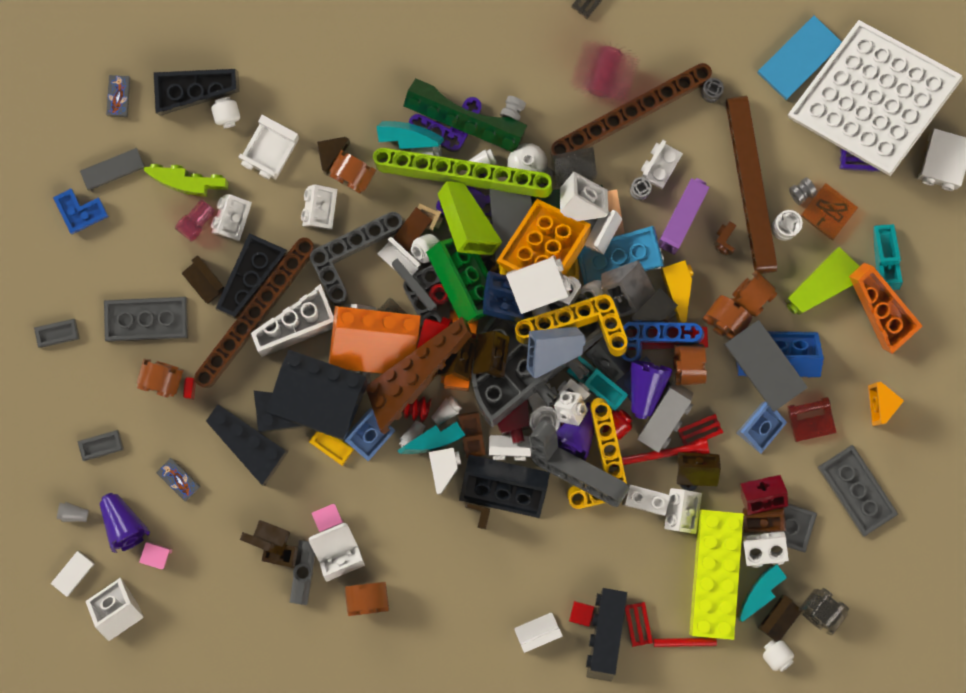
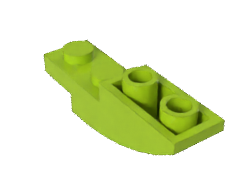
[144,164,228,197]

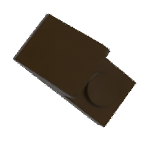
[262,545,298,568]

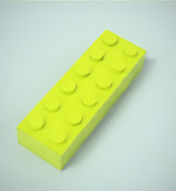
[689,510,744,640]

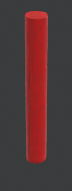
[653,638,717,647]

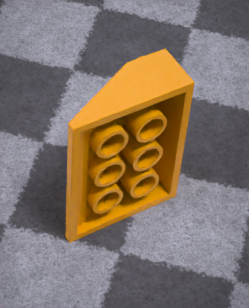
[496,199,591,276]

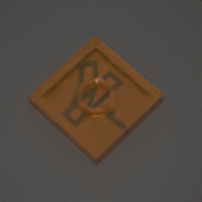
[800,183,858,240]

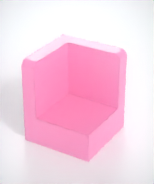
[312,504,344,532]
[139,542,173,569]

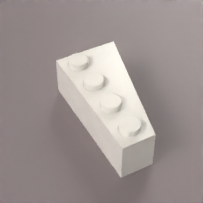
[251,284,334,357]

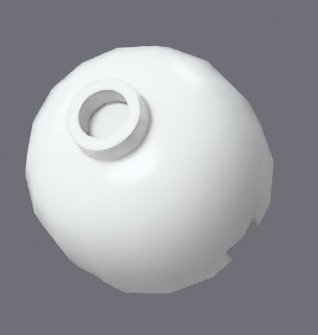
[507,143,547,173]

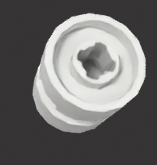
[771,210,803,241]

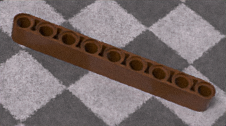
[551,63,712,162]
[726,95,777,274]
[194,237,315,388]

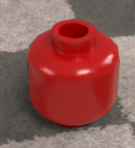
[602,409,633,440]

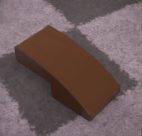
[393,207,433,252]
[458,411,486,458]

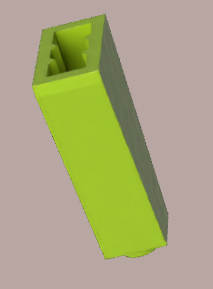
[438,181,502,255]
[785,247,860,315]

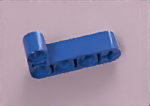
[621,322,704,363]

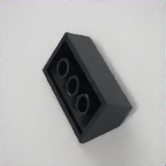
[459,454,550,518]

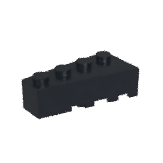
[154,69,240,116]
[254,390,304,433]
[206,404,288,486]
[586,588,628,682]

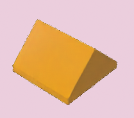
[868,382,904,426]

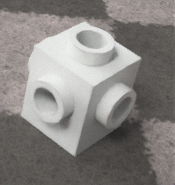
[554,391,588,426]

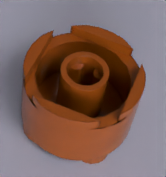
[329,150,377,194]
[730,271,778,317]
[702,295,753,340]
[673,343,707,385]
[136,359,184,397]
[345,582,389,616]

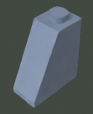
[527,327,586,378]

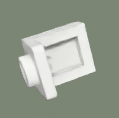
[557,379,590,403]

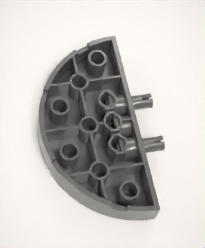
[471,291,616,428]

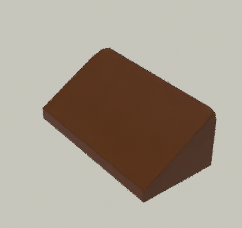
[742,507,786,533]

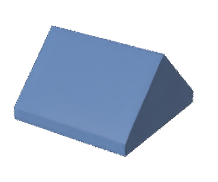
[736,401,787,454]
[344,408,396,461]

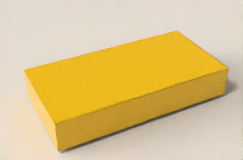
[309,431,355,466]

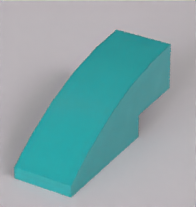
[376,121,444,149]
[873,224,903,290]
[565,356,628,411]
[397,421,465,454]
[737,564,787,622]

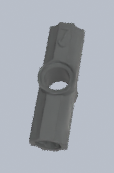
[289,540,315,605]

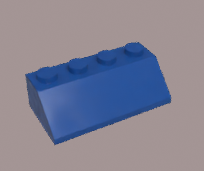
[736,331,824,378]

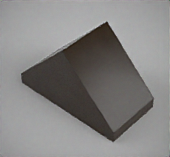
[317,137,350,176]

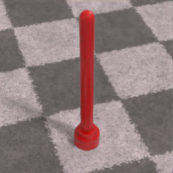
[611,437,710,467]

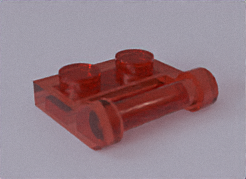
[787,397,837,442]

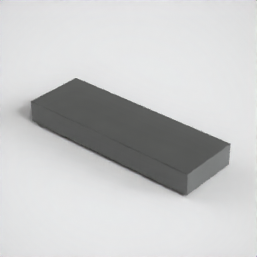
[80,148,145,190]
[392,258,438,313]

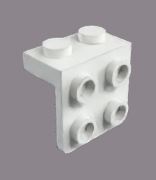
[309,523,365,582]

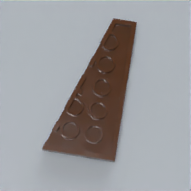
[366,317,472,435]

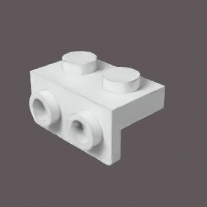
[489,435,531,461]

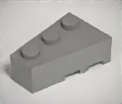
[638,380,694,452]

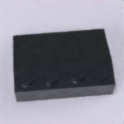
[266,350,368,441]

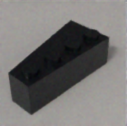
[215,233,287,318]

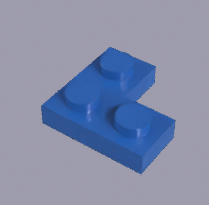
[53,189,109,235]

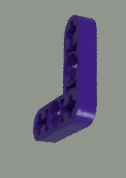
[409,97,481,152]

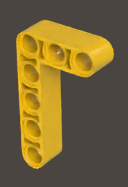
[515,294,628,356]
[567,398,627,509]

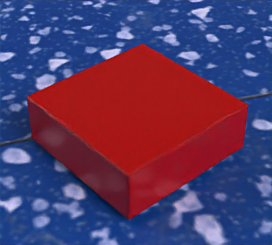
[183,377,196,400]
[569,601,594,627]

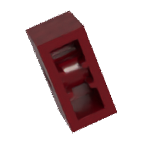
[740,475,788,515]

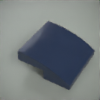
[483,271,524,323]

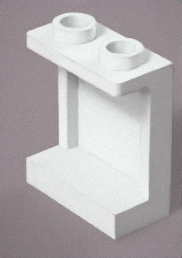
[238,115,299,180]
[917,128,966,191]
[506,255,572,314]

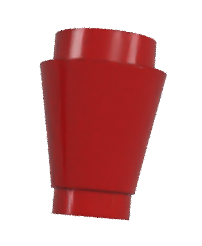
[429,284,449,304]

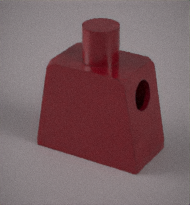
[497,399,530,444]

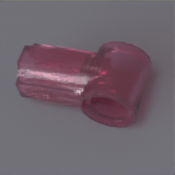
[175,199,215,242]

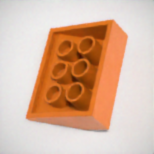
[329,306,421,374]

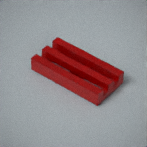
[677,414,724,446]
[625,602,653,647]

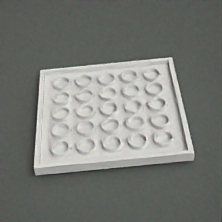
[788,20,962,176]

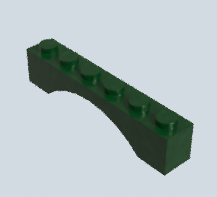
[403,78,527,152]

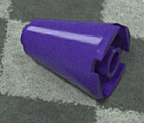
[631,360,672,419]
[557,402,599,461]
[99,493,150,553]

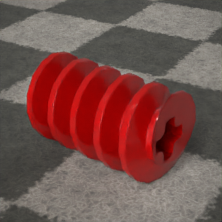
[401,396,432,423]

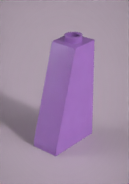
[658,178,710,255]

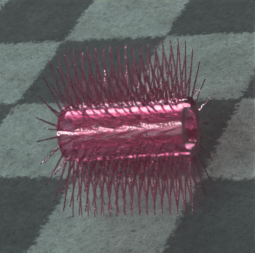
[569,39,640,104]

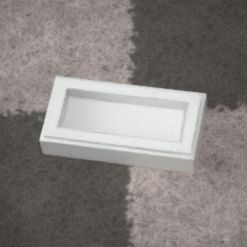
[51,551,94,597]

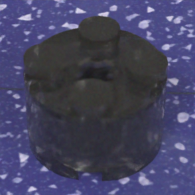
[799,588,849,635]

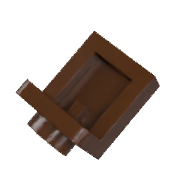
[714,221,737,255]

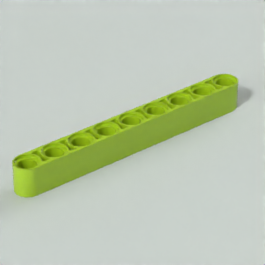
[373,148,553,198]

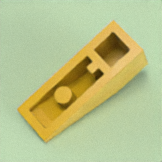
[660,260,693,323]

